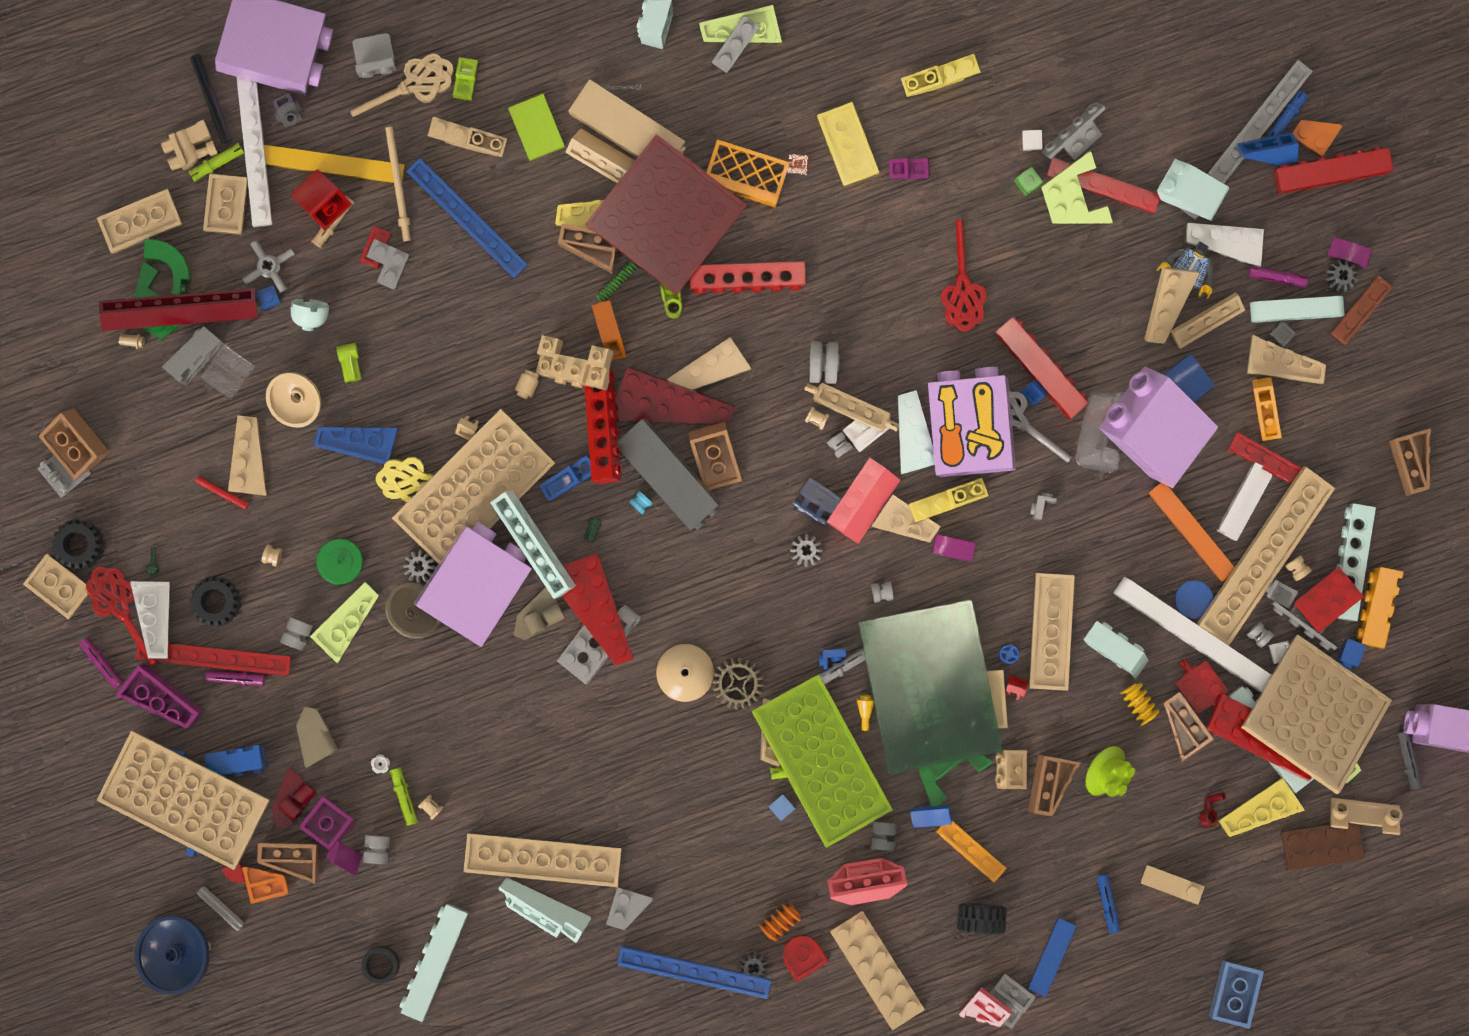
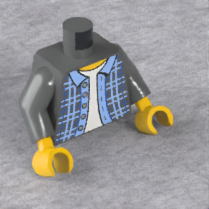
[1156,241,1214,299]

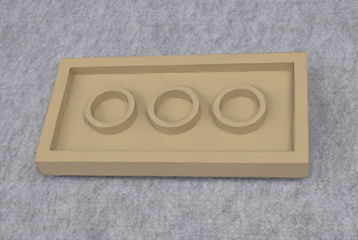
[97,189,183,254]

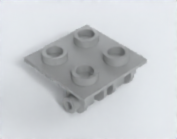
[37,455,91,498]

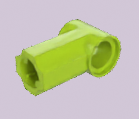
[336,343,362,383]

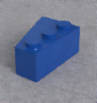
[204,745,268,777]

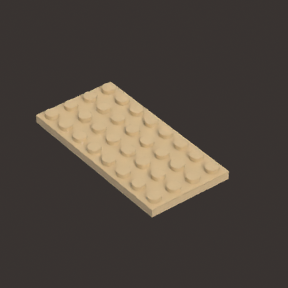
[392,409,555,564]
[96,731,270,870]

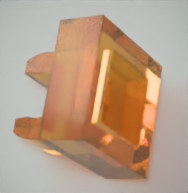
[787,154,808,175]

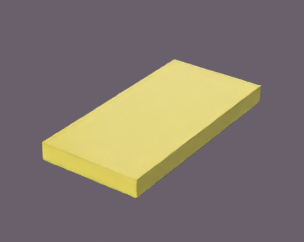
[817,102,879,186]

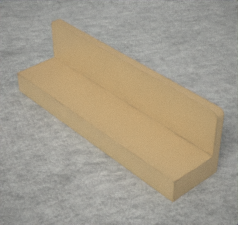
[565,129,635,183]

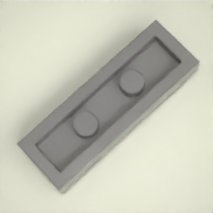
[711,15,760,73]

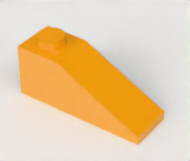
[1252,377,1282,441]

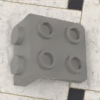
[352,33,397,78]

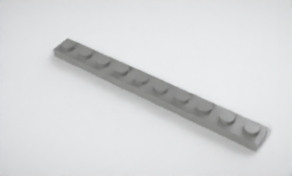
[1180,60,1313,220]

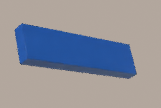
[1027,918,1076,997]

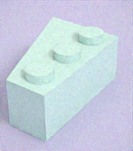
[1084,621,1149,679]

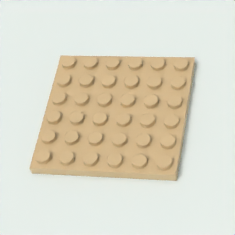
[1241,634,1392,794]

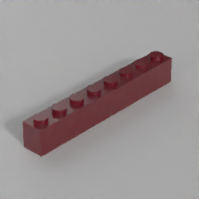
[99,288,257,331]

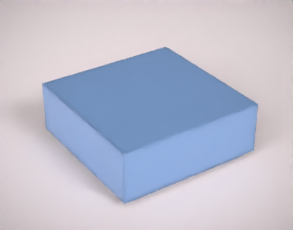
[768,794,795,821]

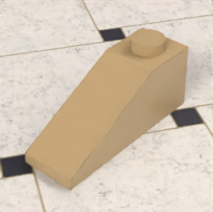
[1140,865,1205,905]

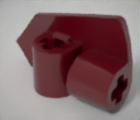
[272,769,317,828]

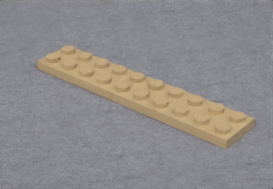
[1197,466,1335,646]

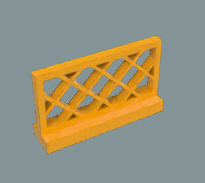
[706,140,790,208]

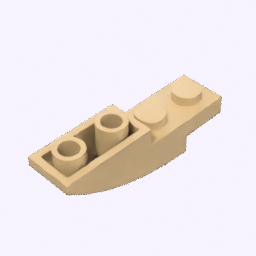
[427,117,507,157]

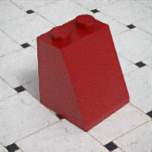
[290,169,352,231]

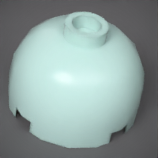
[291,299,329,331]

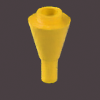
[856,694,875,731]

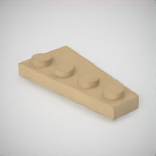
[1144,267,1200,344]
[667,337,751,390]

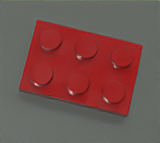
[1293,567,1364,633]

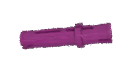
[1248,265,1308,288]
[79,637,124,689]
[205,670,265,687]

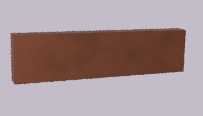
[1329,275,1393,346]

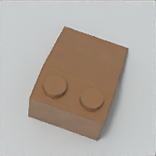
[688,422,742,490]

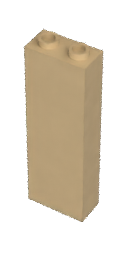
[569,79,686,158]

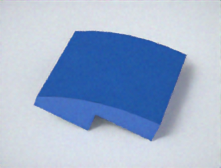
[1163,354,1215,402]

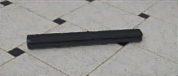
[190,54,232,144]

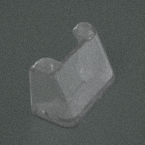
[1076,392,1125,473]

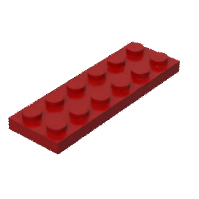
[1206,694,1312,781]

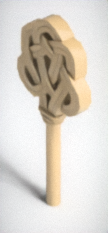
[350,53,454,117]

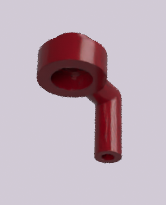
[1199,792,1226,828]

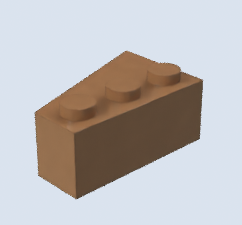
[558,224,617,274]
[1389,428,1431,496]
[1164,690,1214,761]
[1028,755,1081,816]
[257,842,320,883]

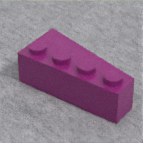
[115,664,204,728]

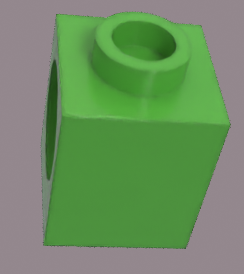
[1014,167,1043,197]

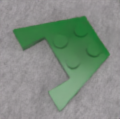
[134,262,194,340]
[912,728,993,806]

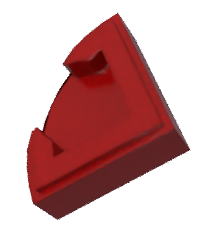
[222,864,245,883]

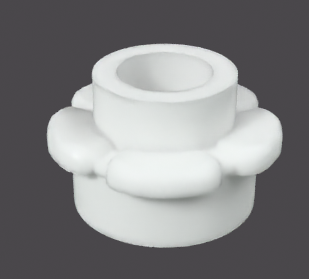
[371,754,390,773]

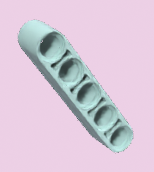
[1250,296,1345,323]

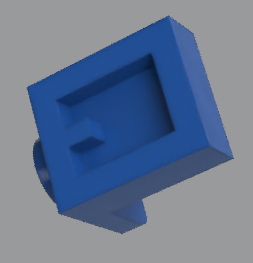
[819,649,846,670]

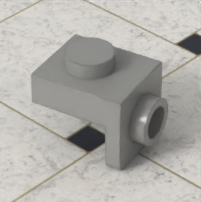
[1030,493,1057,520]
[1266,580,1299,609]

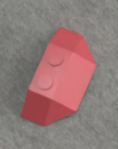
[827,858,907,905]

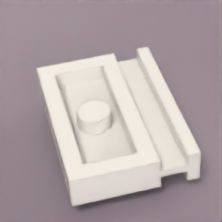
[842,420,890,452]

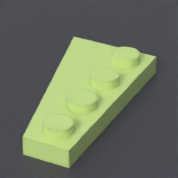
[699,5,782,43]

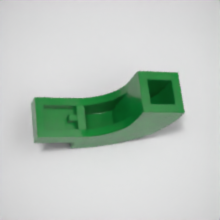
[144,239,192,295]

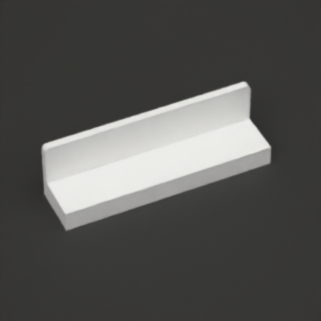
[1216,462,1272,541]

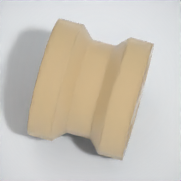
[262,544,283,567]

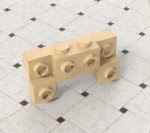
[536,335,613,390]

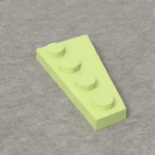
[310,582,379,663]

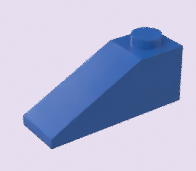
[1237,132,1299,165]

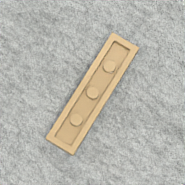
[1170,293,1245,349]

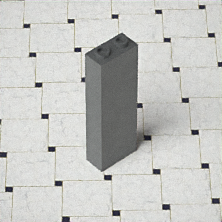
[617,418,721,531]

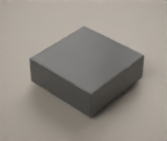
[1269,320,1296,348]

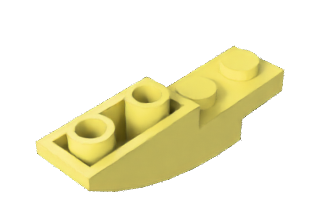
[901,54,981,97]
[909,478,989,522]

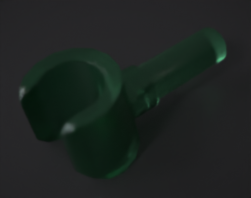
[146,548,159,576]

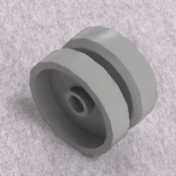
[809,341,840,384]

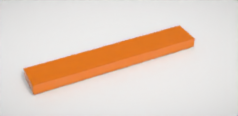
[1148,483,1235,582]

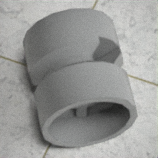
[280,617,313,651]
[363,835,390,864]

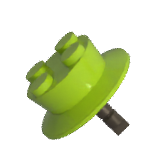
[1085,746,1135,797]

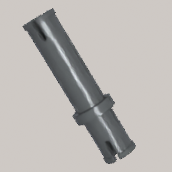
[1397,732,1423,790]

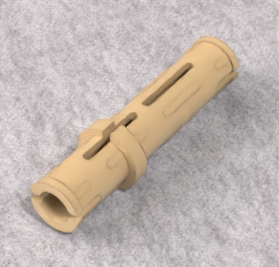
[311,195,354,248]

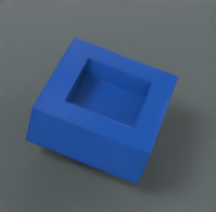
[256,285,281,310]
[1021,379,1048,406]

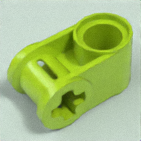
[660,283,682,319]

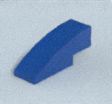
[539,455,591,502]

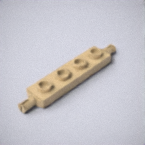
[805,383,900,432]

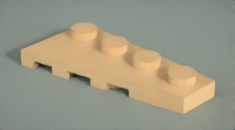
[1247,335,1326,384]
[228,415,267,496]

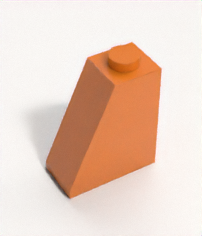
[592,300,627,361]

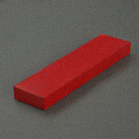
[1228,432,1302,484]

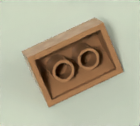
[39,408,110,480]

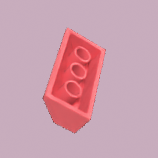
[826,458,901,544]

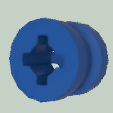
[999,645,1019,664]

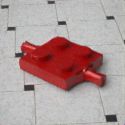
[1175,658,1229,714]

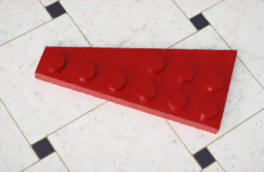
[562,553,633,666]

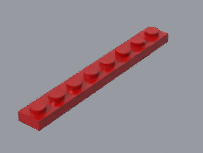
[135,644,292,676]

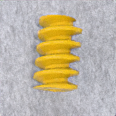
[1119,683,1159,726]

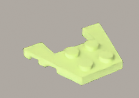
[1041,151,1113,223]

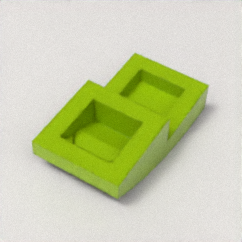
[453,57,478,101]

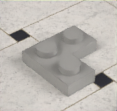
[366,239,409,290]

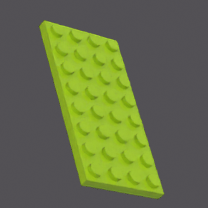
[752,674,893,848]

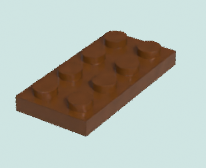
[1281,823,1364,870]

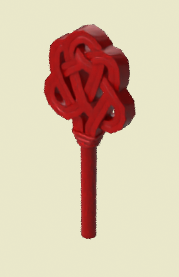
[940,220,987,333]
[85,567,157,667]

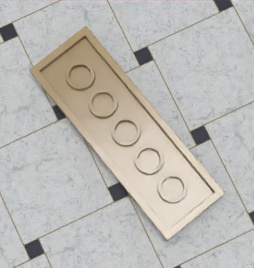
[1029,573,1075,691]
[830,911,925,1030]

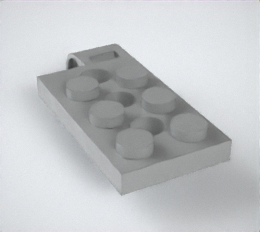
[557,605,641,685]

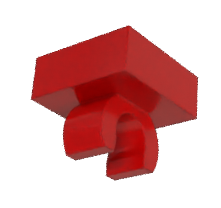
[1006,675,1028,700]

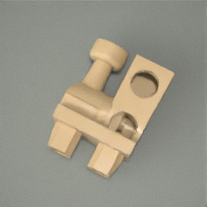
[161,120,218,170]

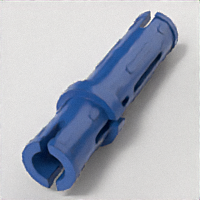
[1265,90,1308,138]
[1096,874,1121,934]

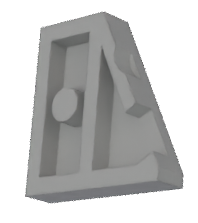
[606,887,653,930]

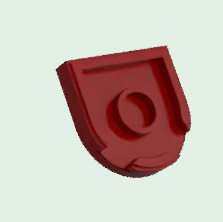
[783,935,829,982]

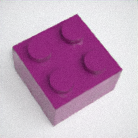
[299,796,356,851]

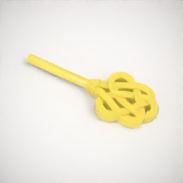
[376,457,433,502]

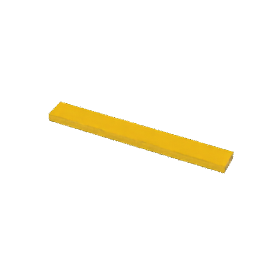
[264,145,405,183]

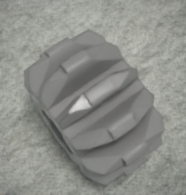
[790,534,823,567]
[403,550,436,583]

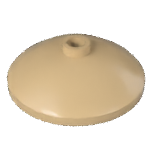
[266,372,321,428]
[656,644,714,702]

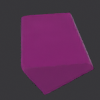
[326,841,361,876]

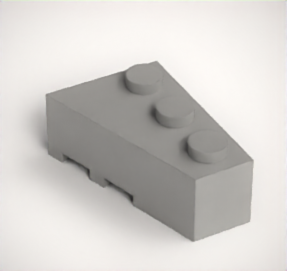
[162,326,224,386]

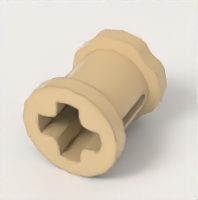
[805,407,829,430]
[418,795,444,820]

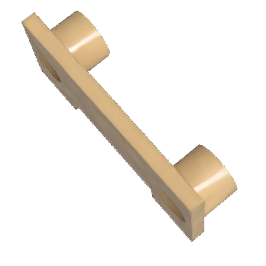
[1331,798,1403,835]

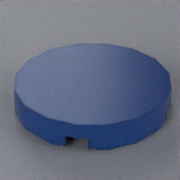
[1174,580,1213,619]

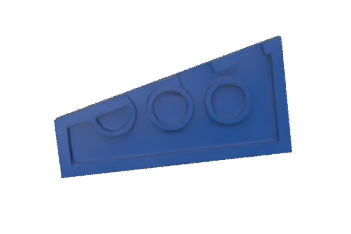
[314,427,398,464]

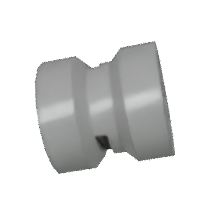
[827,432,853,458]
[871,581,893,603]
[1246,621,1274,648]

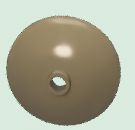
[385,583,441,638]

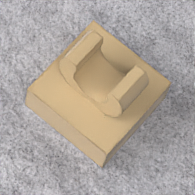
[455,416,478,440]

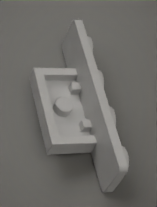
[1041,102,1106,160]
[1271,597,1337,651]

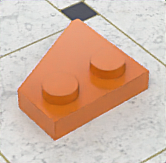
[1292,120,1342,157]
[242,867,290,904]

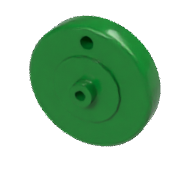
[316,538,363,584]

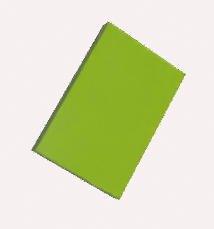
[508,94,565,161]

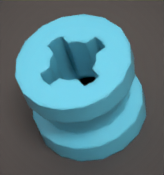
[629,491,653,515]

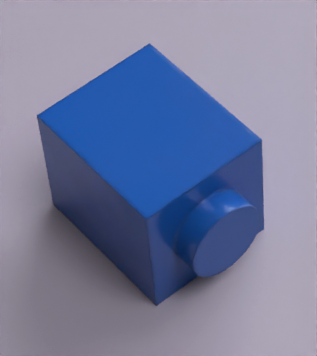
[1336,639,1366,669]

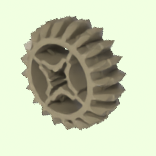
[712,658,764,710]

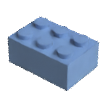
[1208,960,1264,1029]

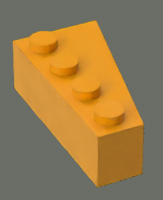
[1356,567,1404,649]

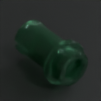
[583,517,602,542]

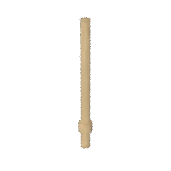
[385,127,411,242]

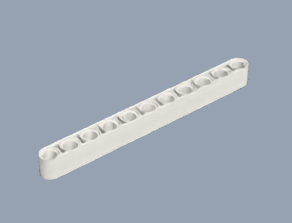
[1113,577,1271,693]

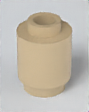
[515,370,539,399]

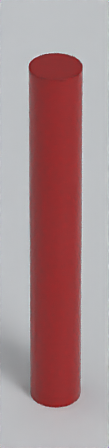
[195,476,249,510]

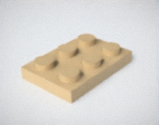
[203,174,248,235]
[23,554,88,619]

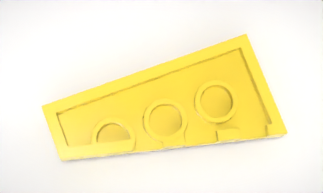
[1218,778,1304,837]

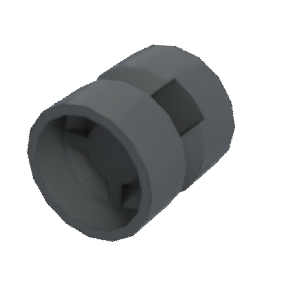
[871,821,898,851]

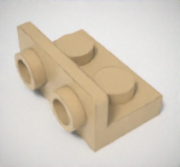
[995,750,1027,789]

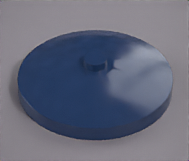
[135,916,210,995]

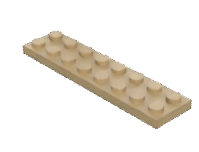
[464,833,622,887]

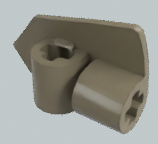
[514,587,565,640]
[296,707,339,767]

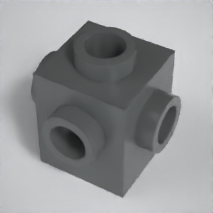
[272,93,302,128]

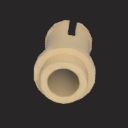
[119,333,145,349]

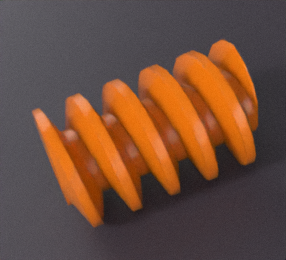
[758,900,802,942]

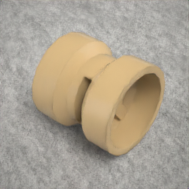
[1285,555,1312,581]

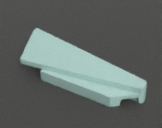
[499,878,591,943]

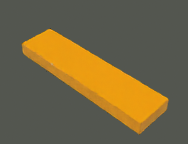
[935,821,1007,882]

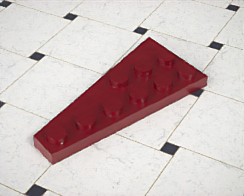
[614,366,735,425]

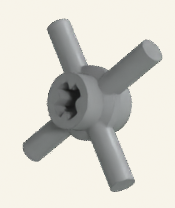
[242,240,295,293]

